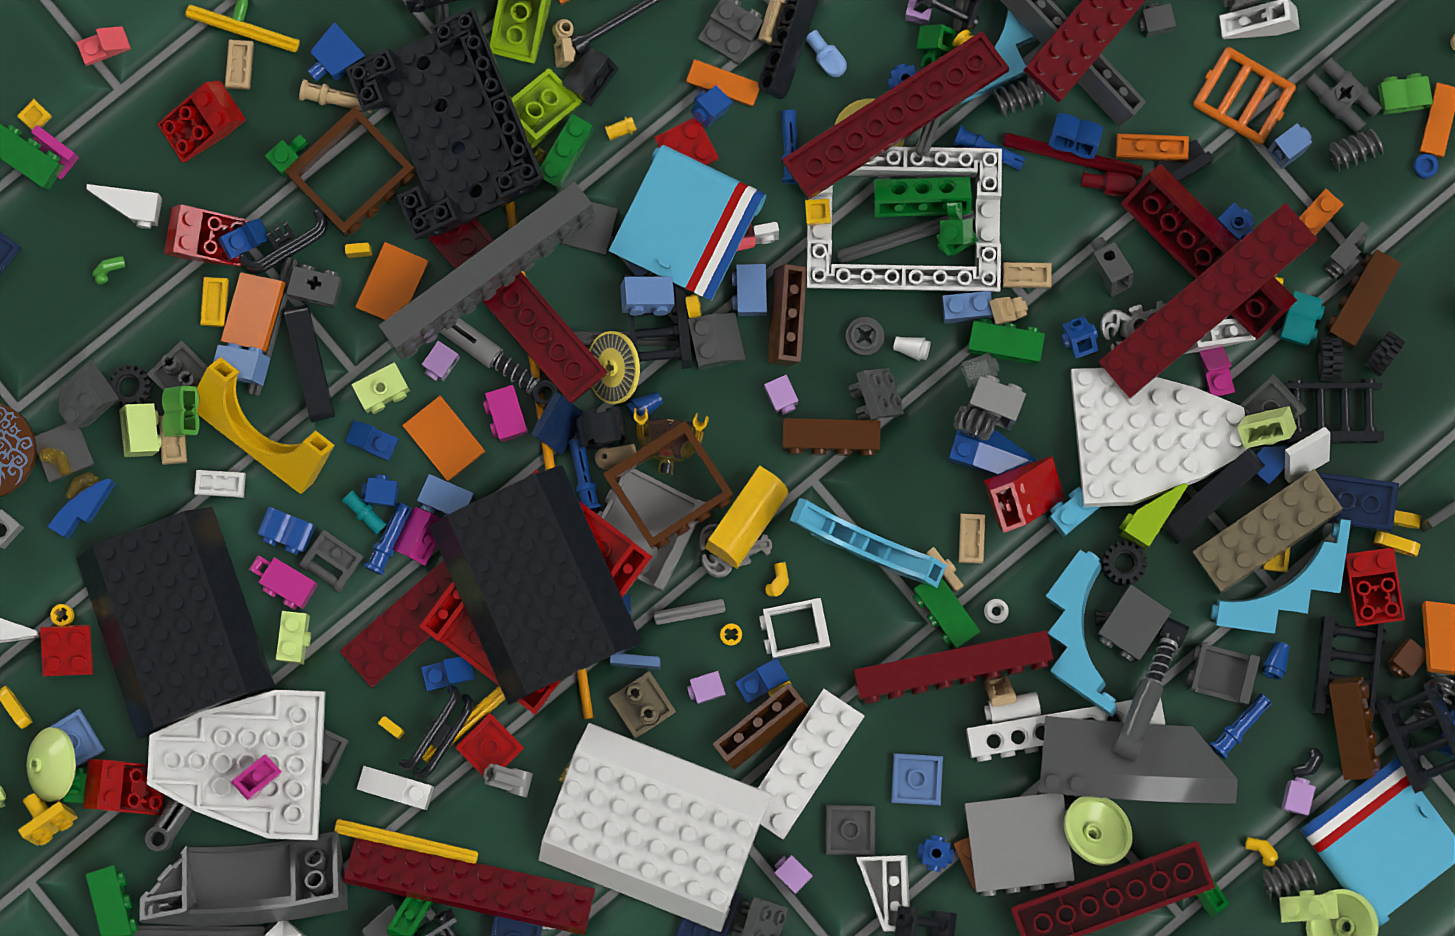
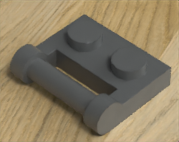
[299,529,364,593]

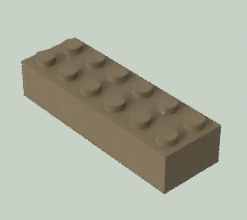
[1193,469,1343,594]

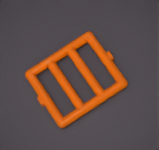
[1193,47,1296,145]

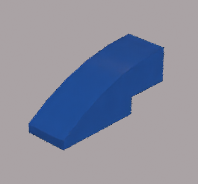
[48,478,116,539]

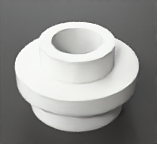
[984,599,1009,624]

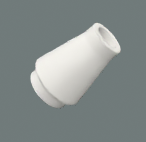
[893,336,931,361]

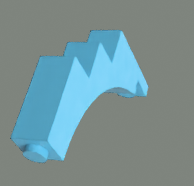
[960,8,1036,104]
[1211,518,1351,634]
[1046,550,1118,717]

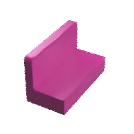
[31,125,79,179]
[393,507,440,566]

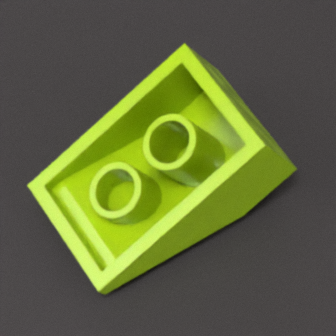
[490,0,551,63]
[512,68,582,149]
[1119,483,1188,552]

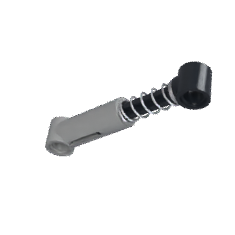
[439,317,558,409]

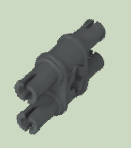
[1305,57,1383,134]

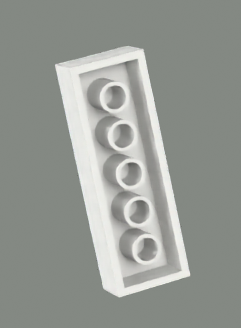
[758,689,864,840]

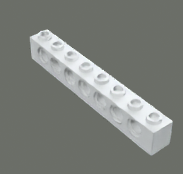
[966,697,1165,762]

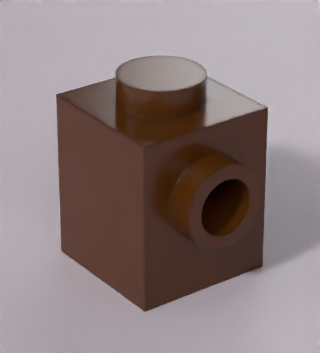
[1385,639,1426,679]

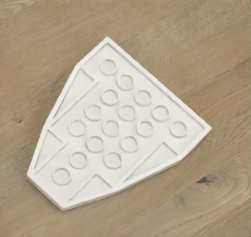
[1070,368,1248,507]
[147,690,326,840]

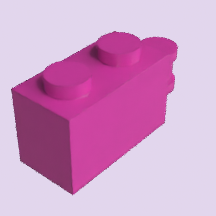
[249,555,318,610]

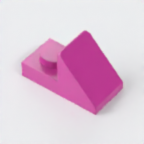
[1199,347,1235,397]
[231,754,282,800]

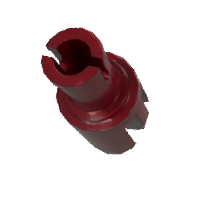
[1081,171,1136,197]

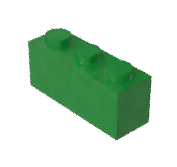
[540,114,594,193]
[0,124,65,190]
[967,318,1045,365]
[912,578,980,649]
[86,865,139,936]

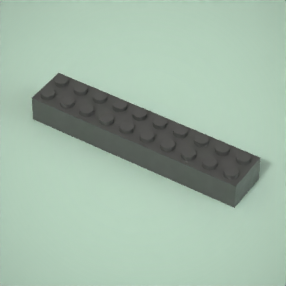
[379,182,595,360]

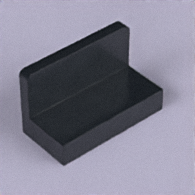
[562,47,619,106]
[1156,140,1214,183]

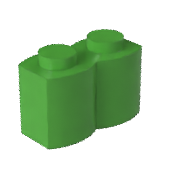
[1378,73,1433,114]
[162,386,199,438]

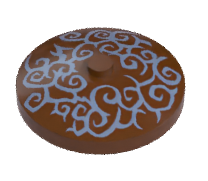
[0,404,37,498]

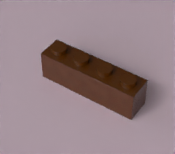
[1326,249,1402,349]
[767,264,807,366]
[783,418,881,456]
[1329,677,1380,780]
[713,683,811,770]

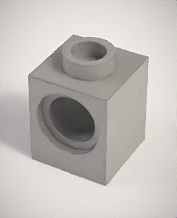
[0,509,24,549]

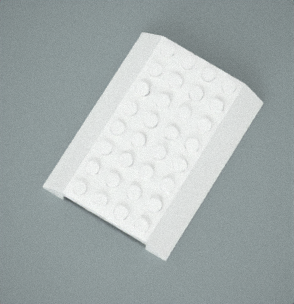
[539,723,772,932]

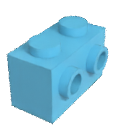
[1048,486,1100,538]

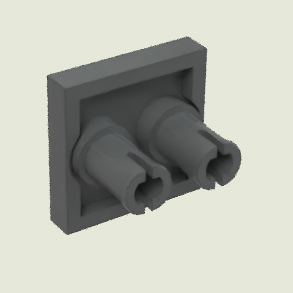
[147,340,208,391]
[849,368,904,420]
[732,897,788,936]

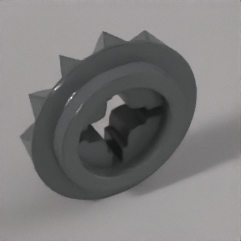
[846,317,884,356]

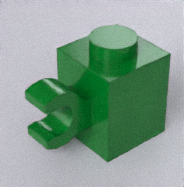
[917,24,957,68]
[265,135,308,179]
[940,202,973,245]
[63,768,87,804]

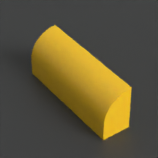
[705,465,788,569]

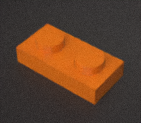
[1299,189,1344,235]

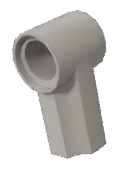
[483,764,533,797]

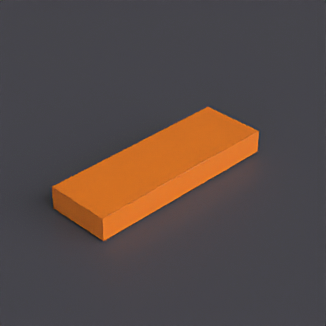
[686,59,760,107]
[1419,83,1455,158]
[1116,133,1189,162]

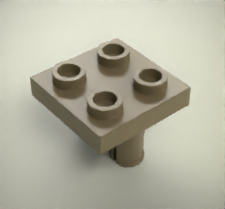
[609,671,676,739]

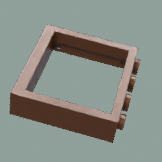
[285,107,416,237]
[603,421,733,550]

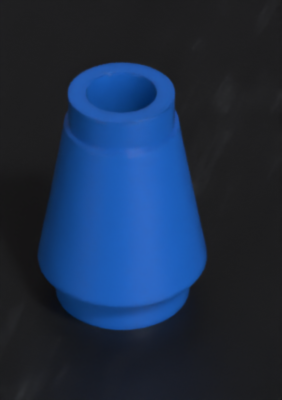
[626,391,663,422]
[1262,642,1290,680]

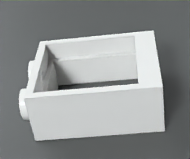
[759,598,830,659]

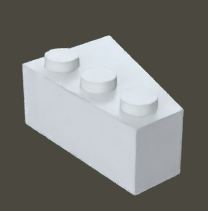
[856,856,910,931]

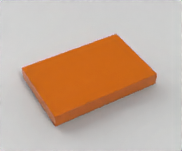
[356,242,429,321]
[221,272,286,352]
[402,396,486,482]
[1422,601,1455,675]

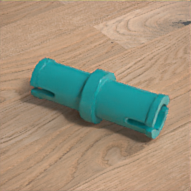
[342,490,387,535]

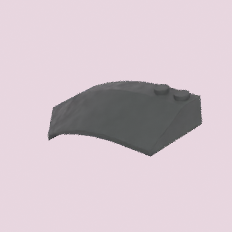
[1040,716,1238,804]
[140,831,348,926]

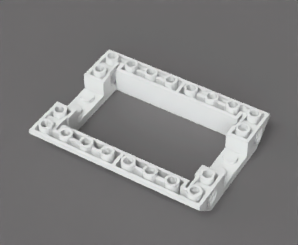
[807,147,1002,292]

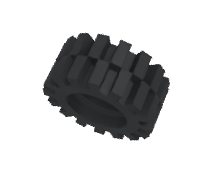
[1363,330,1405,377]
[1316,338,1343,381]
[107,365,153,408]
[1102,540,1147,586]

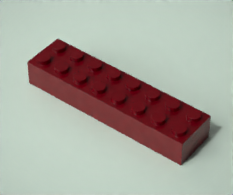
[1121,164,1298,340]
[853,630,1053,705]
[1011,839,1216,936]

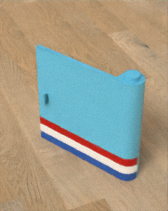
[609,145,767,301]
[1300,758,1455,927]

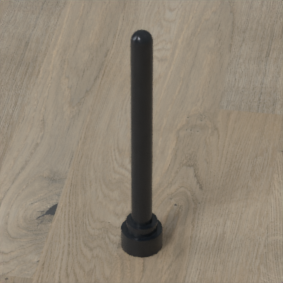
[571,0,662,55]

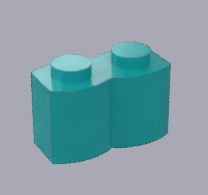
[1279,291,1325,347]

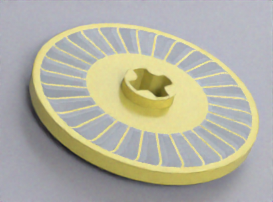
[589,331,640,404]

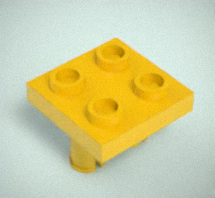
[18,793,78,846]

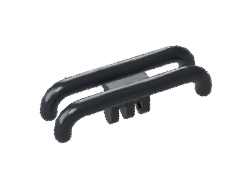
[239,208,328,274]
[399,685,474,779]

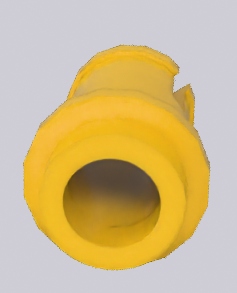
[605,117,637,141]

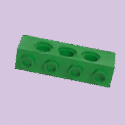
[873,177,972,217]

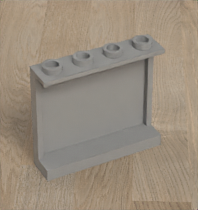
[598,469,705,592]
[964,793,1075,897]

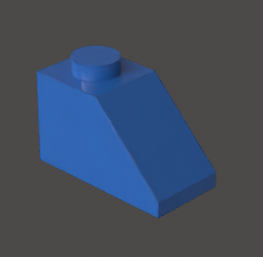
[1253,446,1290,487]

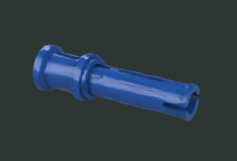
[781,110,798,184]
[953,125,1026,171]
[568,438,602,511]
[364,502,412,576]
[1209,693,1272,759]

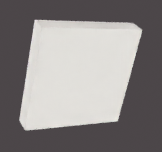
[1285,427,1330,484]

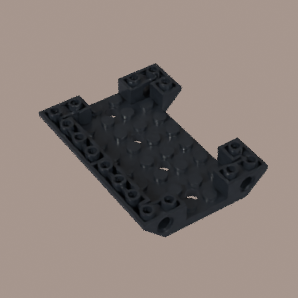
[345,6,545,240]

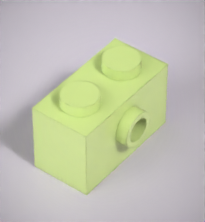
[352,362,410,414]
[119,403,161,457]
[1237,406,1297,449]
[276,611,311,664]
[1280,890,1339,923]

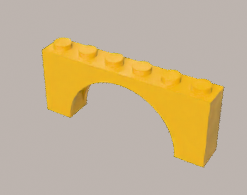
[197,357,335,494]

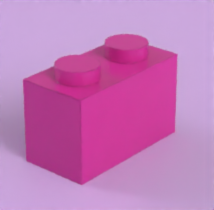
[483,385,529,442]

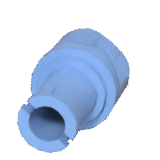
[806,30,847,77]

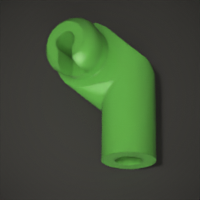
[232,0,248,22]
[93,256,125,285]

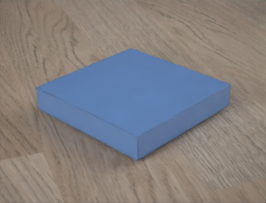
[610,653,661,670]
[37,709,106,768]
[891,753,943,806]

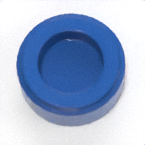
[1413,154,1439,179]

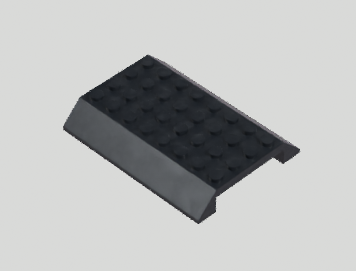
[429,465,643,706]
[76,507,276,740]

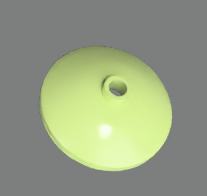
[27,727,76,802]
[1064,796,1132,865]
[1306,889,1379,936]

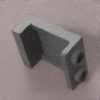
[1096,585,1172,662]
[1186,642,1260,706]

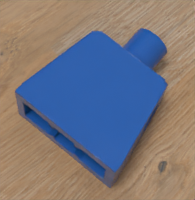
[307,23,366,82]

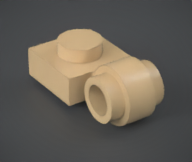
[552,19,575,68]
[989,297,1028,324]

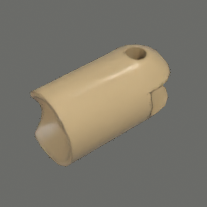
[595,444,636,469]

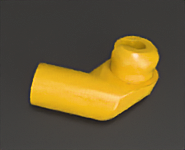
[765,562,789,597]
[1245,837,1278,867]

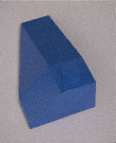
[948,429,1038,476]

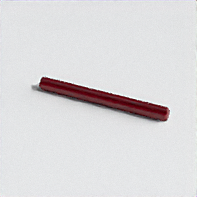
[1003,133,1143,180]

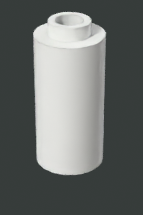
[984,692,1041,724]

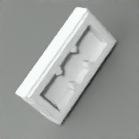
[753,222,779,244]
[194,470,246,498]

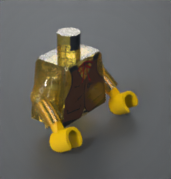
[634,407,709,475]

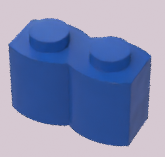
[1048,113,1103,159]
[258,507,316,555]

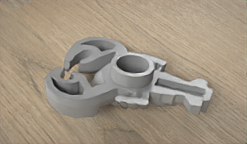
[1100,301,1166,351]
[699,524,772,578]

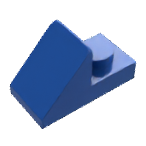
[218,218,270,260]
[345,420,399,461]
[421,657,475,691]
[735,658,789,704]

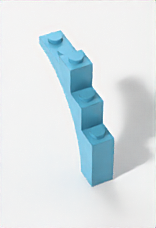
[790,498,947,588]

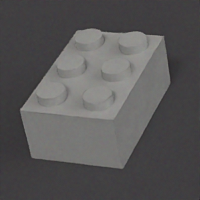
[968,375,1026,431]

